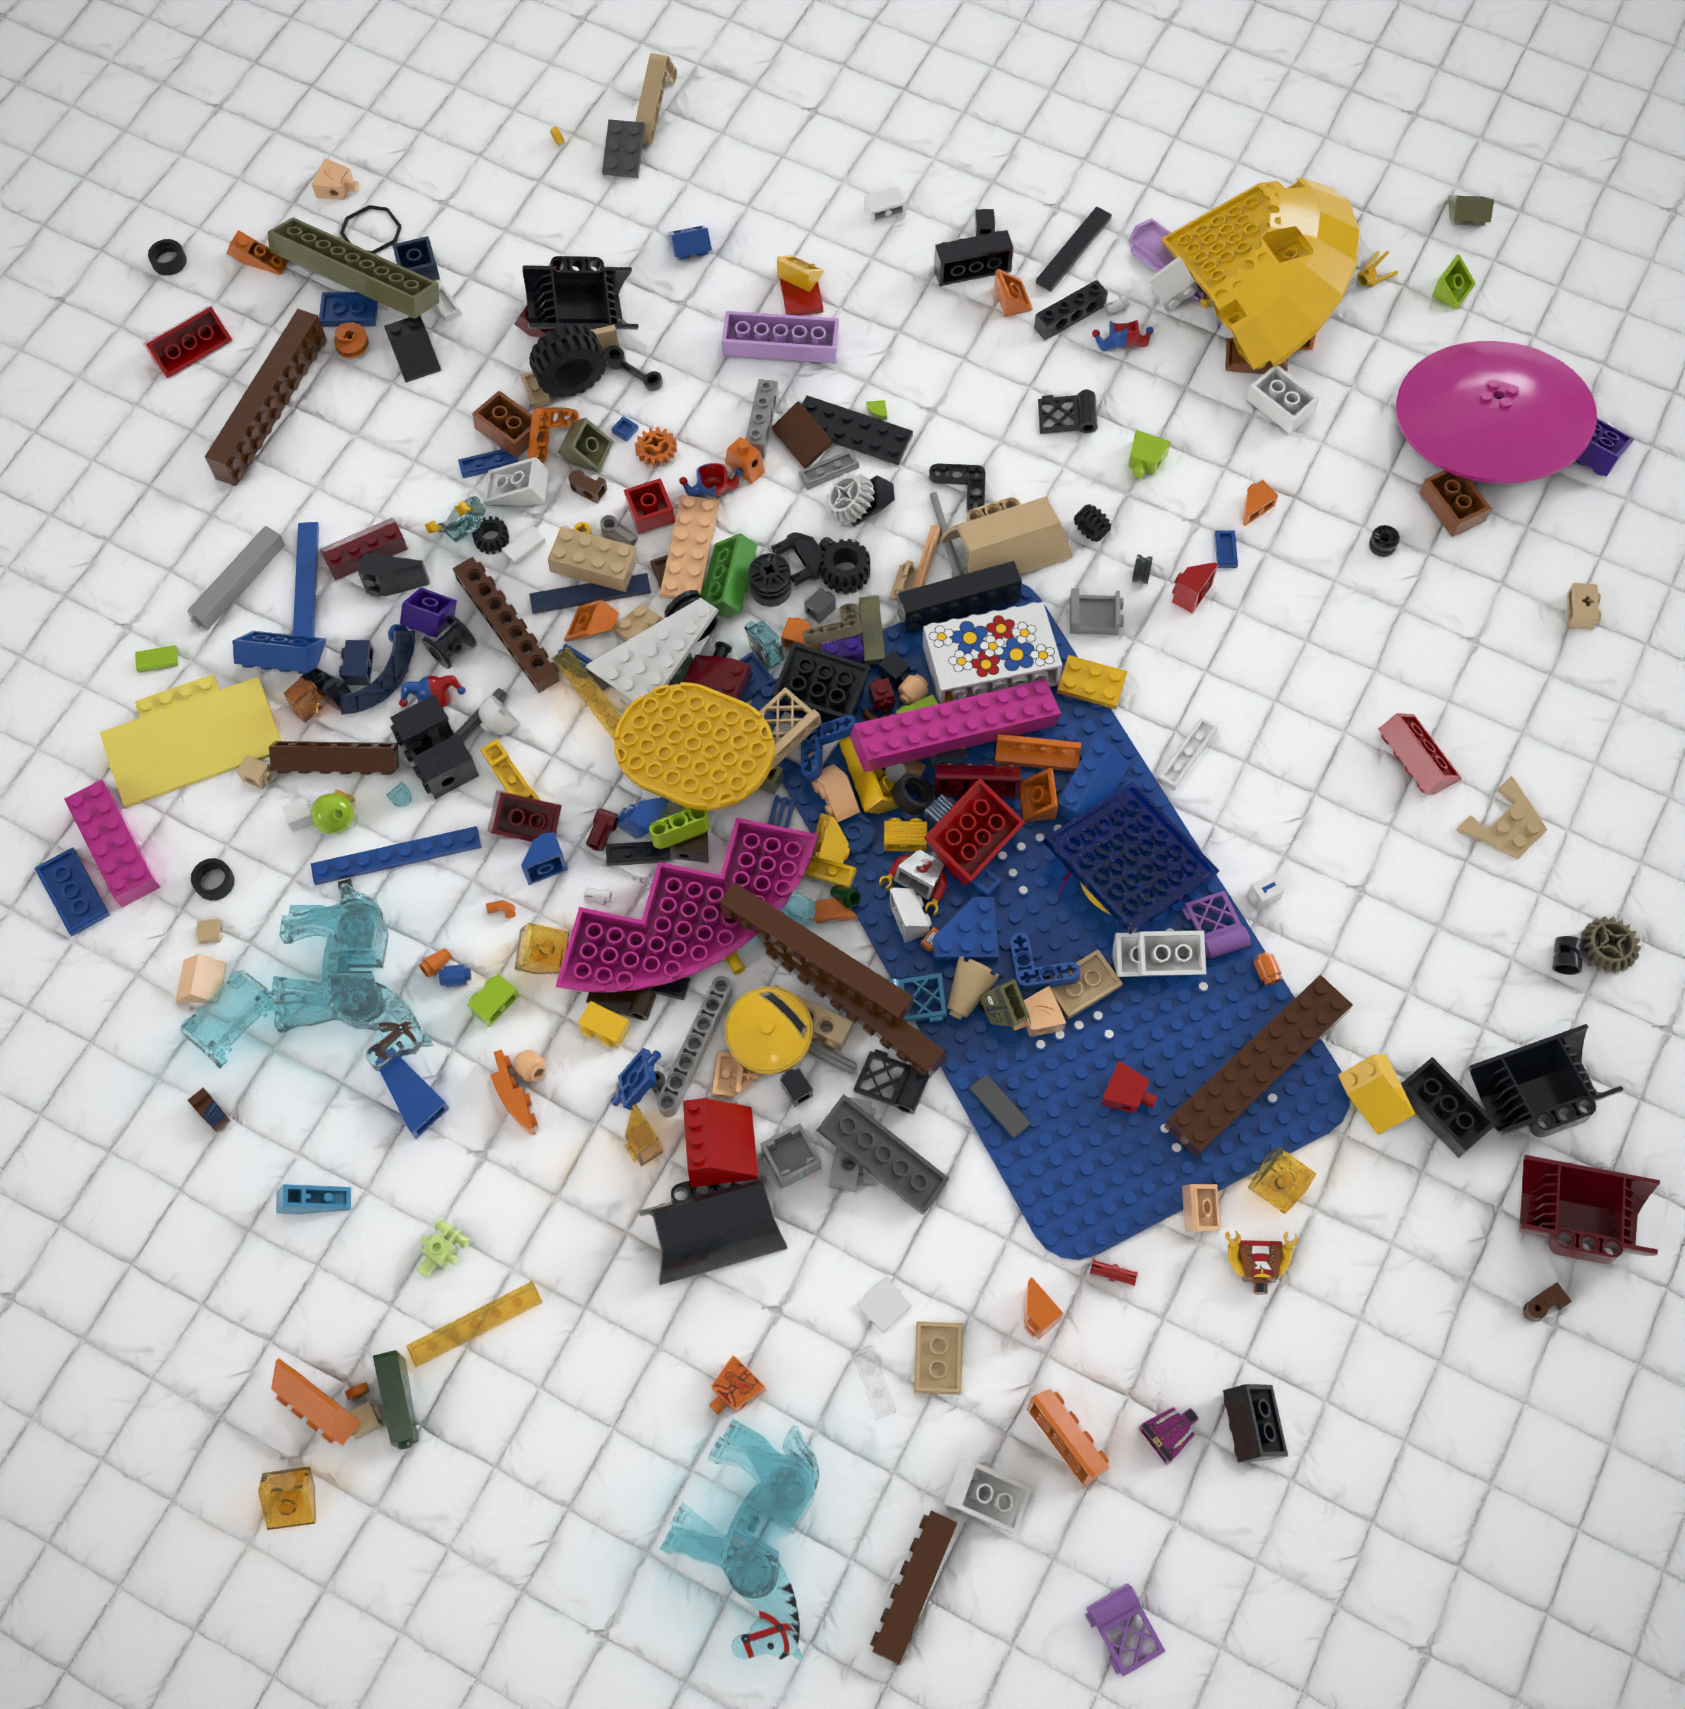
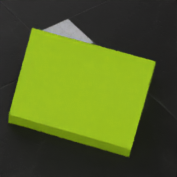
[1432,254,1476,309]

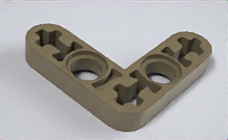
[803,603,862,645]

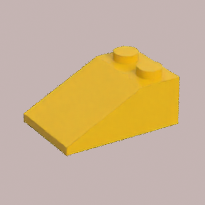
[1338,1054,1416,1135]

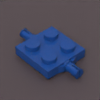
[611,1048,662,1110]

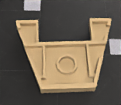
[1456,776,1548,859]

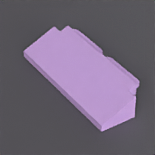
[1128,218,1206,303]

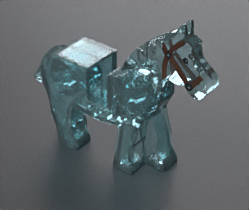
[271,883,433,1071]

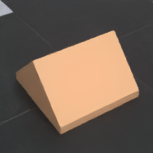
[175,953,227,1004]
[1182,1184,1220,1232]

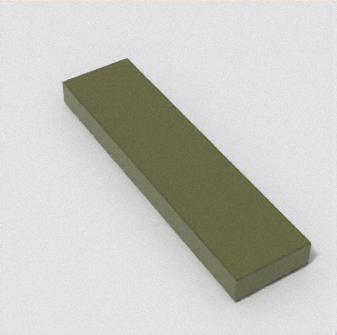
[859,595,885,665]

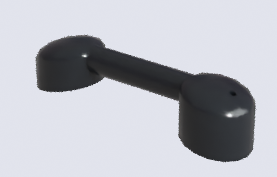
[605,346,663,391]

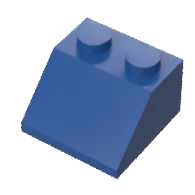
[668,225,712,260]
[616,797,669,839]
[521,832,568,885]

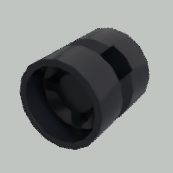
[1552,936,1584,975]

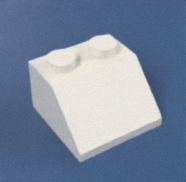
[1147,257,1198,312]
[889,888,932,943]

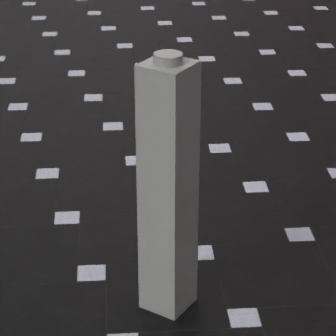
[187,525,285,631]

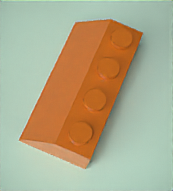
[271,1358,361,1446]

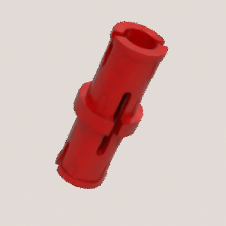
[1090,1259,1138,1286]

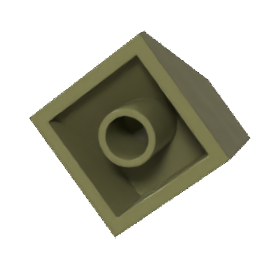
[1448,195,1494,226]
[557,417,614,472]

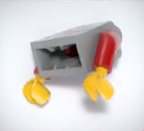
[879,850,947,916]

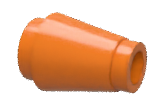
[419,948,452,978]

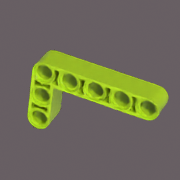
[649,805,711,849]

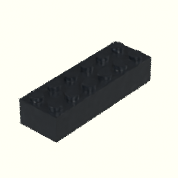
[897,561,1022,633]

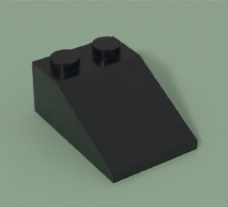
[384,315,442,383]
[358,553,430,597]

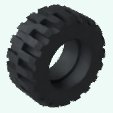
[529,324,607,398]

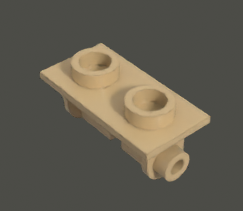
[889,560,918,601]

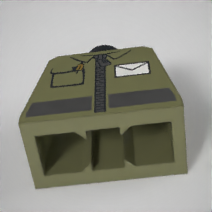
[979,979,1030,1027]

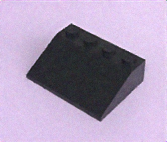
[772,642,871,722]

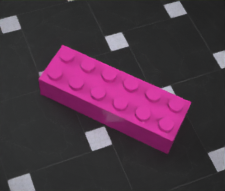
[64,779,161,908]

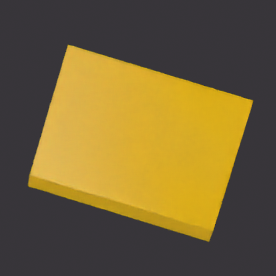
[776,255,824,292]

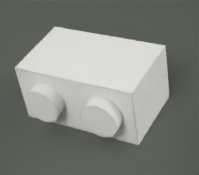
[864,186,906,224]

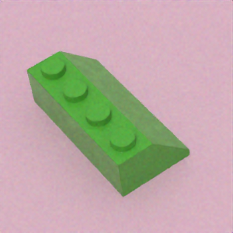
[701,533,758,617]

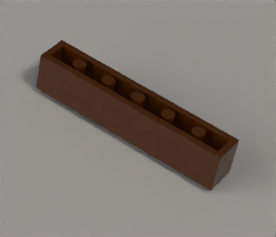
[269,741,400,775]
[870,1510,958,1665]

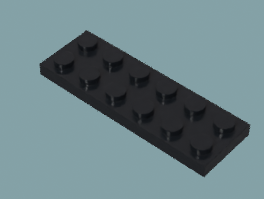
[802,395,913,465]

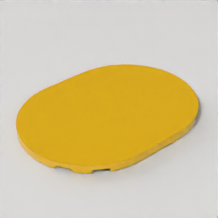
[614,682,775,810]

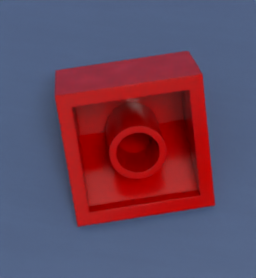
[1172,562,1218,614]

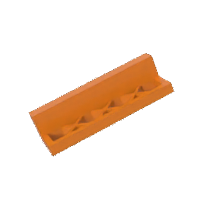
[995,734,1081,772]

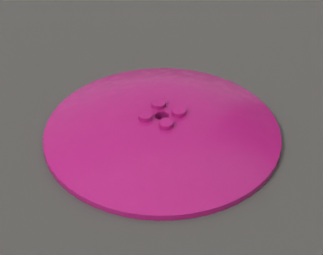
[1396,341,1597,484]

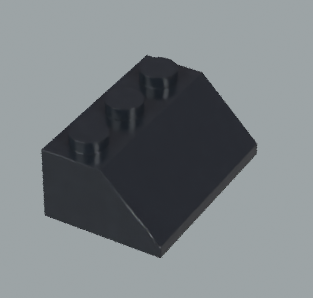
[1223,1384,1288,1463]

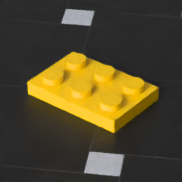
[1057,655,1128,710]

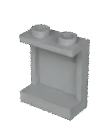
[1070,588,1124,635]

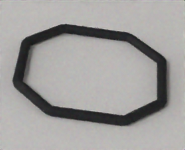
[340,205,402,254]

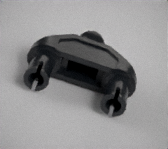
[771,532,833,587]

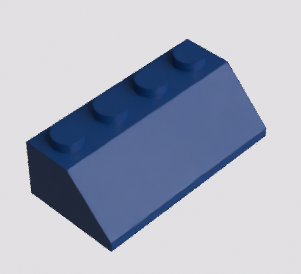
[232,630,326,674]
[1057,737,1130,832]

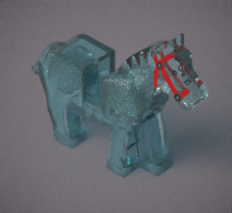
[659,1419,819,1661]

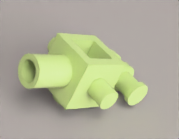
[416,1219,471,1278]

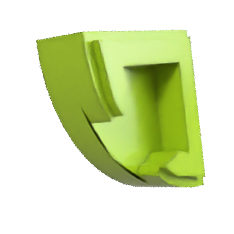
[866,400,887,420]

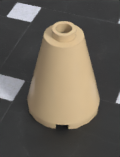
[947,956,999,1020]

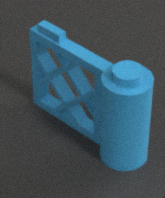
[887,973,947,1023]

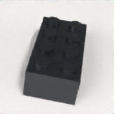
[934,230,1014,287]
[1401,1057,1497,1158]

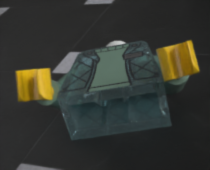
[424,496,486,542]

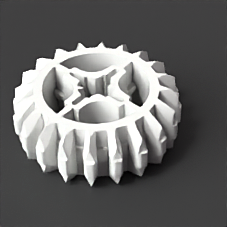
[825,471,875,524]

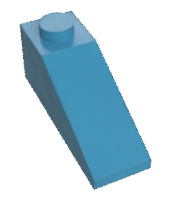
[276,1184,351,1214]

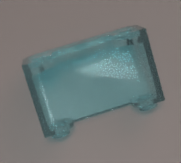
[180,970,283,1069]

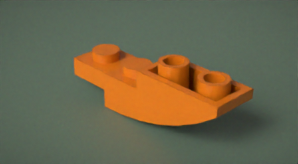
[490,1049,538,1135]

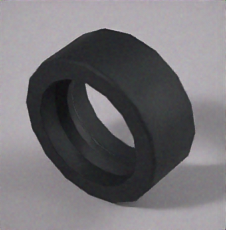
[148,239,187,275]
[892,773,934,815]
[190,858,235,901]

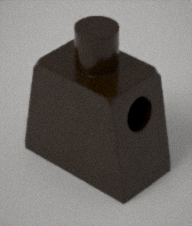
[666,831,709,863]

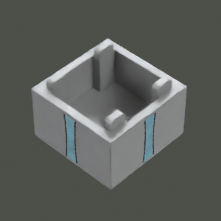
[760,1123,822,1189]

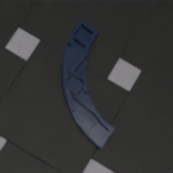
[339,631,415,715]

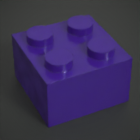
[400,587,457,637]

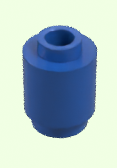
[438,964,472,988]

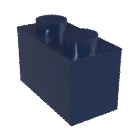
[339,640,374,685]

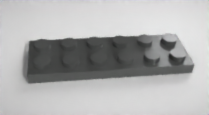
[816,1094,950,1215]

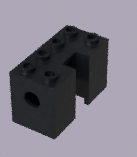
[390,694,479,799]

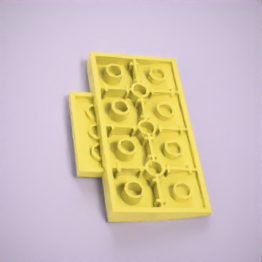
[100,674,282,808]

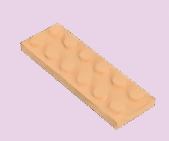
[660,495,720,599]

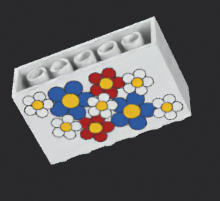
[922,602,1062,704]

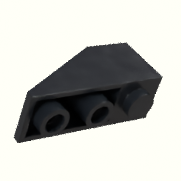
[298,668,352,711]

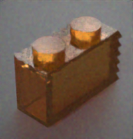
[283,677,323,722]

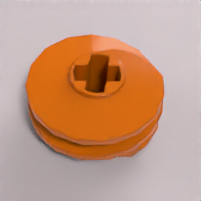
[334,322,369,358]

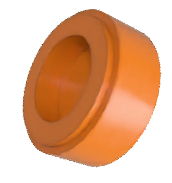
[345,1382,370,1401]

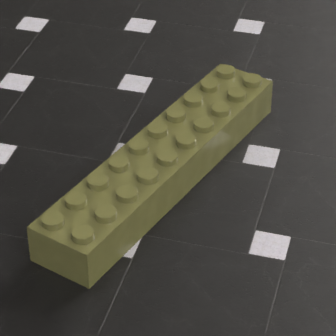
[267,217,439,319]

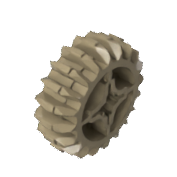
[1581,916,1641,974]

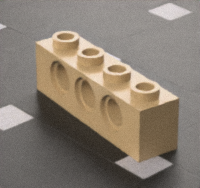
[774,985,853,1051]

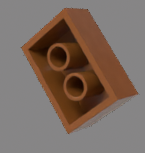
[472,390,542,458]
[1419,470,1492,537]

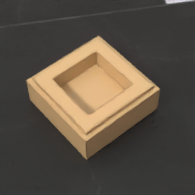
[197,918,221,944]

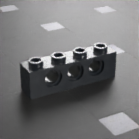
[1034,280,1108,341]

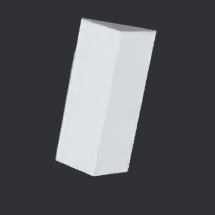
[1112,931,1206,977]

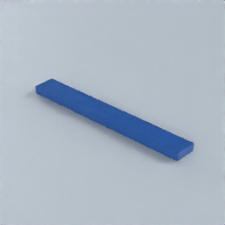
[293,522,319,637]

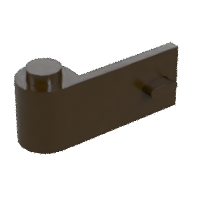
[586,988,656,1021]

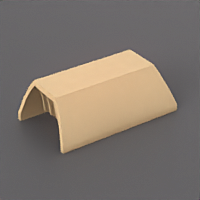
[940,496,1073,575]

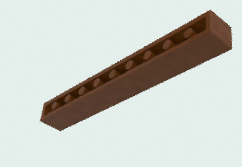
[719,882,914,1025]
[763,941,947,1078]

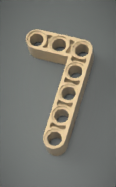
[635,53,677,145]

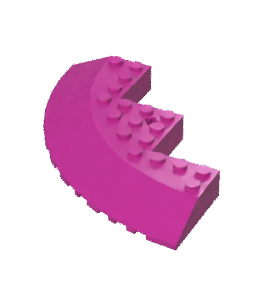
[556,818,819,992]

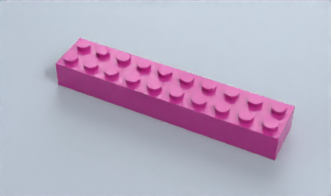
[850,679,1061,772]

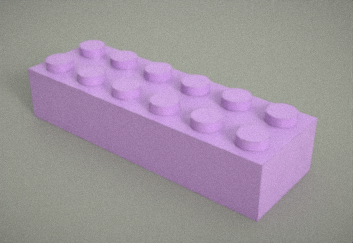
[721,311,839,364]

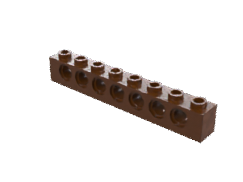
[452,556,559,693]

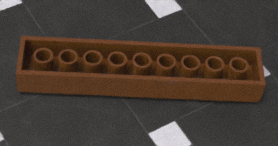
[205,308,327,486]
[1164,975,1353,1159]

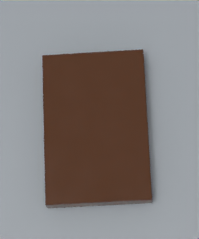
[771,401,834,468]

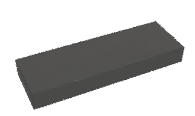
[970,1074,1031,1140]

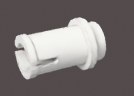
[1104,296,1129,315]
[584,887,612,905]

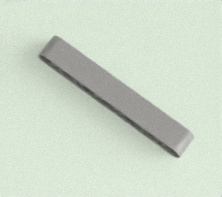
[657,976,732,1118]

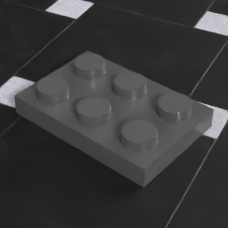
[602,119,645,178]

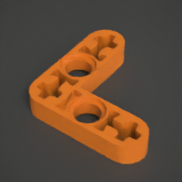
[528,407,579,464]

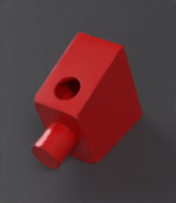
[1100,1061,1158,1113]

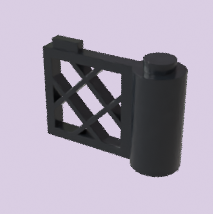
[1038,389,1098,434]
[853,1049,929,1114]

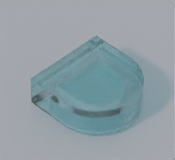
[386,782,412,807]

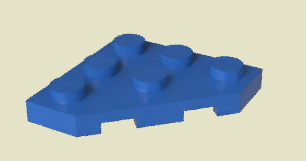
[932,897,999,960]

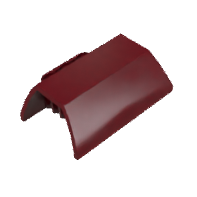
[1519,1155,1660,1264]

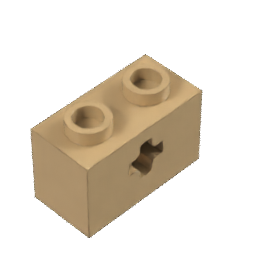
[1567,582,1601,630]

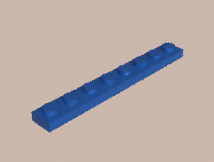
[310,826,482,885]

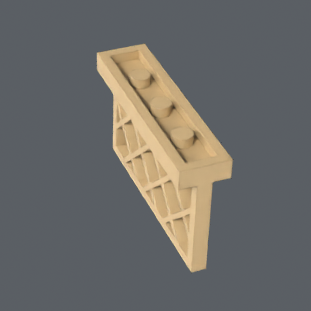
[759,687,822,771]

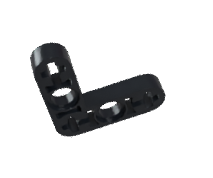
[929,463,986,513]

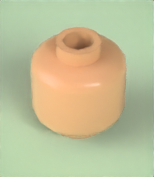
[898,674,928,705]
[513,1050,546,1082]

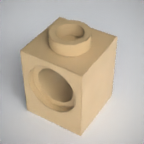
[236,755,274,790]

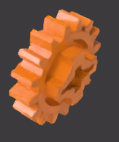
[635,427,677,468]

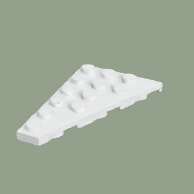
[585,598,719,701]

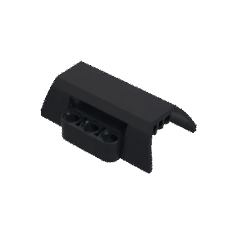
[522,256,639,330]
[1468,1024,1624,1138]
[639,1175,788,1286]

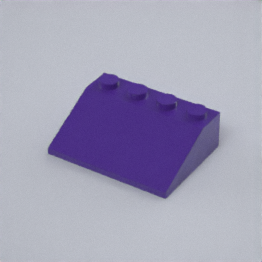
[1576,418,1634,477]

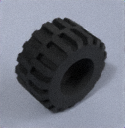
[820,539,870,594]

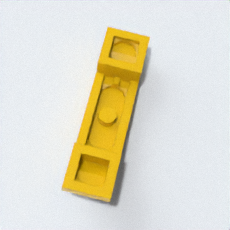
[480,739,540,800]

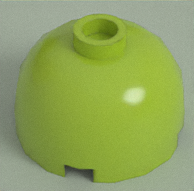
[310,793,354,835]

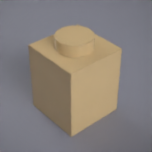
[349,1401,384,1439]

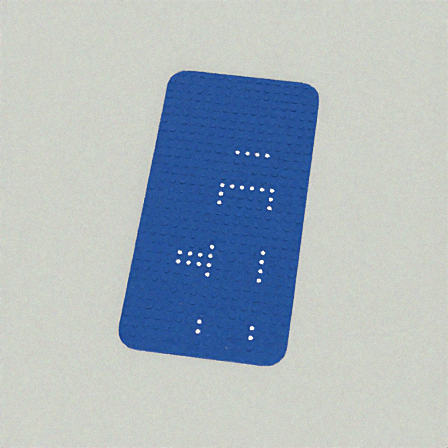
[751,584,1350,1260]

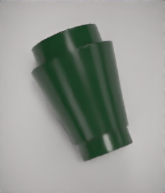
[830,885,861,908]

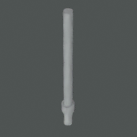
[930,492,964,578]

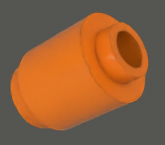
[1253,952,1282,986]

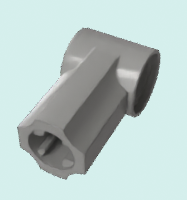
[600,515,638,546]

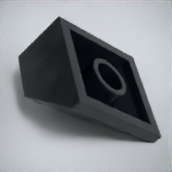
[852,475,895,527]

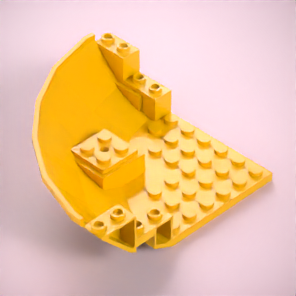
[1161,178,1360,370]

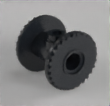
[422,615,477,669]

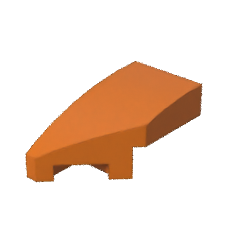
[813,898,858,924]

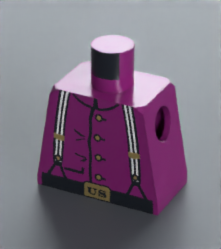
[1138,1407,1199,1465]

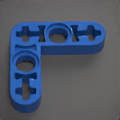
[801,715,858,781]
[1010,933,1080,991]

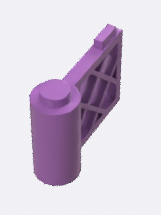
[1182,890,1251,959]
[1084,1583,1166,1676]

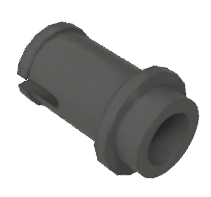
[652,1071,665,1094]

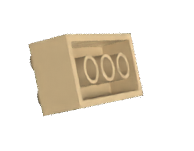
[547,527,638,592]

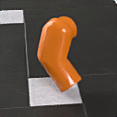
[486,900,516,919]

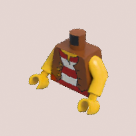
[1225,1230,1298,1295]

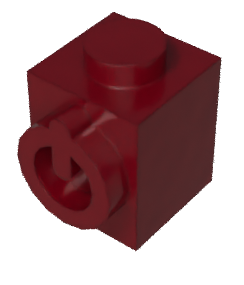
[869,678,895,712]

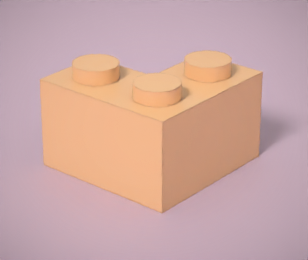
[811,764,860,822]

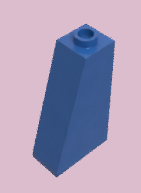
[376,1049,449,1139]

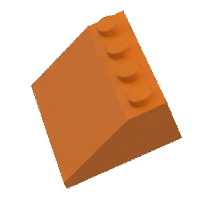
[1026,1389,1110,1488]

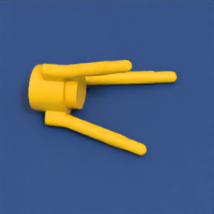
[1357,251,1398,287]

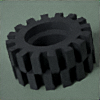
[1073,504,1111,542]
[472,516,510,555]

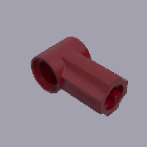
[586,808,619,852]

